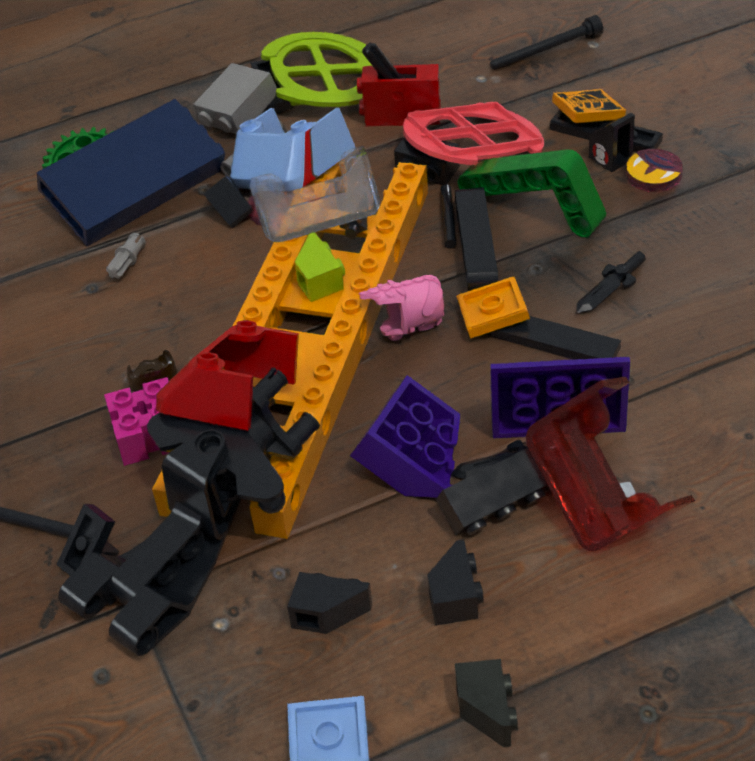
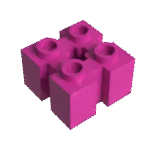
[104,377,170,466]

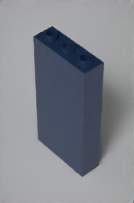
[36,99,225,246]

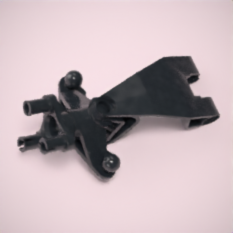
[58,368,320,656]

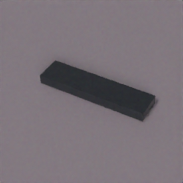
[550,109,663,157]
[491,316,621,360]

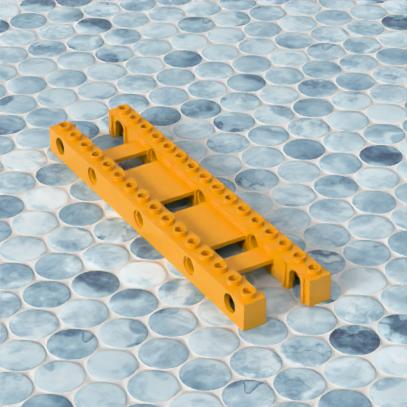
[152,157,428,539]

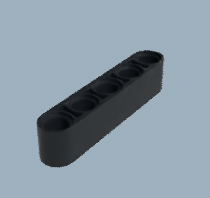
[455,187,498,291]

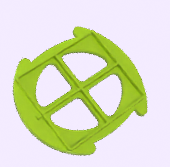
[261,32,372,107]

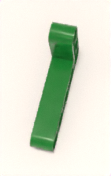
[457,149,606,238]

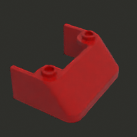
[156,320,299,430]

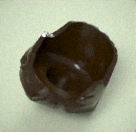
[127,350,178,392]

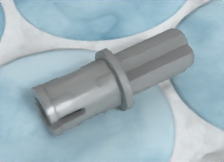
[106,233,146,279]

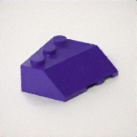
[350,375,460,498]

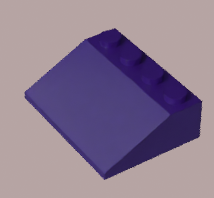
[490,357,630,439]

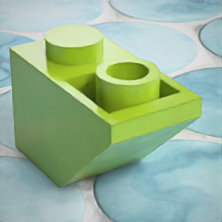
[295,232,345,302]

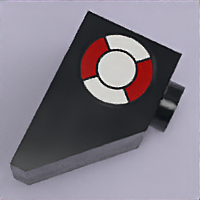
[589,113,635,172]

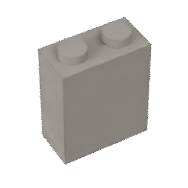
[193,63,277,134]

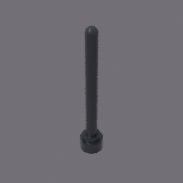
[490,15,603,70]

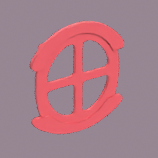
[403,102,544,165]

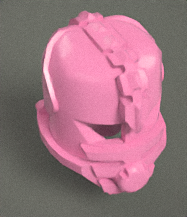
[359,275,444,341]

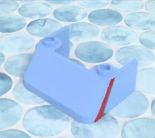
[230,108,356,192]

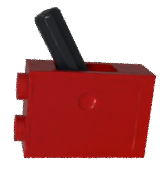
[357,42,441,127]

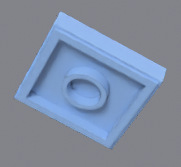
[288,696,369,761]

